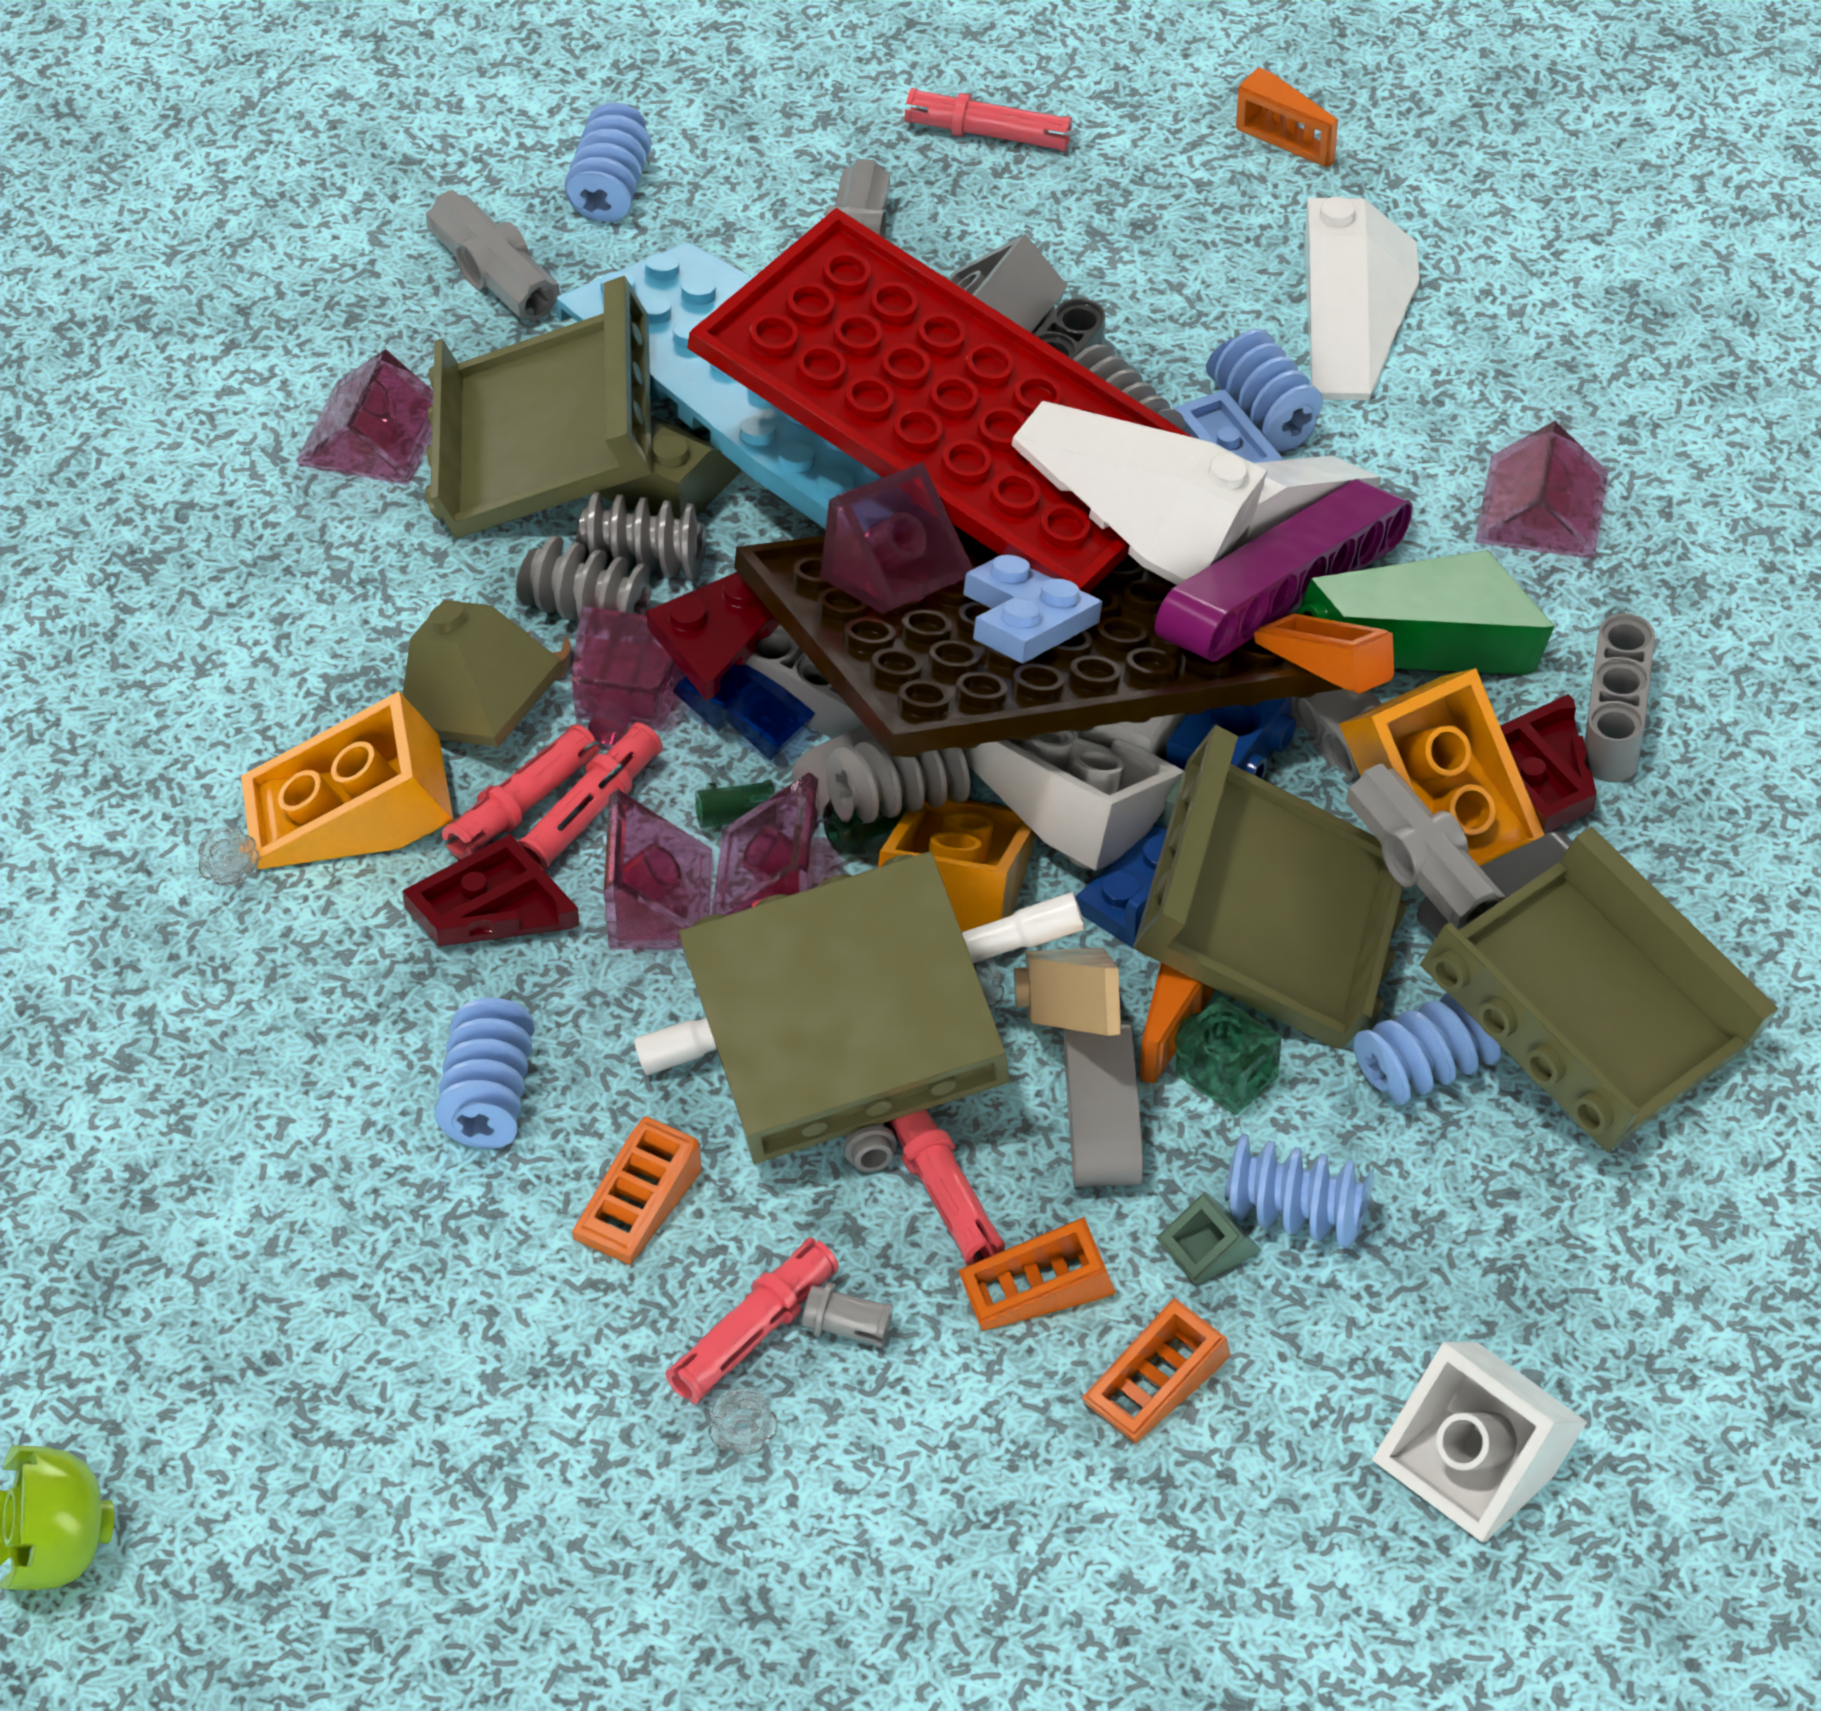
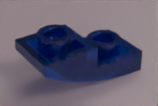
[673,663,816,761]

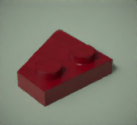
[646,572,780,701]
[1500,694,1597,834]
[402,834,579,946]

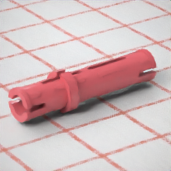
[904,88,1072,152]
[518,722,663,871]
[442,724,599,860]
[888,1109,1005,1266]
[665,1237,839,1404]

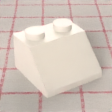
[1372,1342,1587,1542]

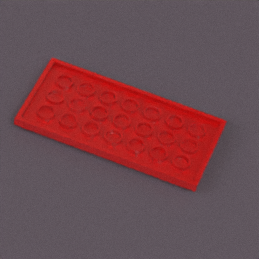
[687,208,1194,594]

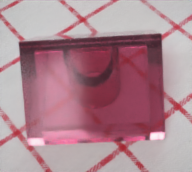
[297,348,433,485]
[1475,421,1608,559]
[820,462,973,614]
[711,772,820,916]
[604,789,712,950]

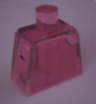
[572,606,690,745]

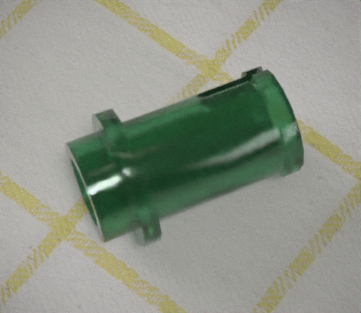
[695,780,777,832]
[824,806,906,853]

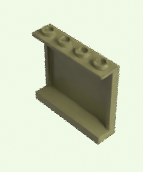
[425,275,652,539]
[1133,725,1406,1049]
[1420,826,1779,1153]
[678,851,1010,1164]

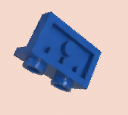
[1076,825,1167,948]

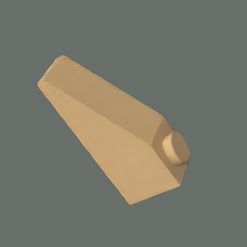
[1014,947,1121,1036]

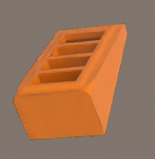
[1236,67,1338,167]
[1254,613,1394,694]
[1139,963,1214,1083]
[572,1116,702,1266]
[958,1217,1116,1331]
[1082,1298,1231,1444]

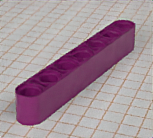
[1154,479,1413,662]

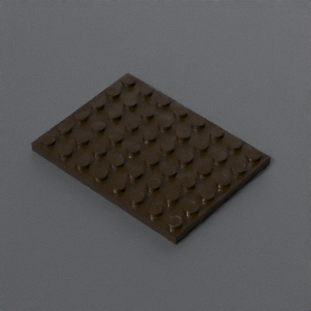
[734,520,1342,757]

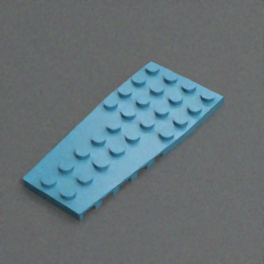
[557,242,946,545]

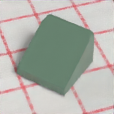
[1156,1192,1261,1286]

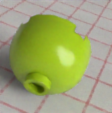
[0,1445,114,1590]

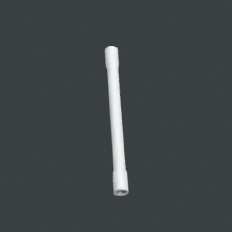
[634,892,1086,1076]

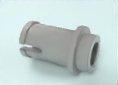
[843,1123,897,1172]
[802,1282,894,1348]

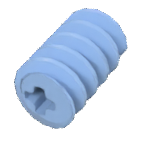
[565,103,651,222]
[1206,329,1323,452]
[1353,993,1501,1105]
[435,998,535,1149]
[1225,1133,1374,1248]

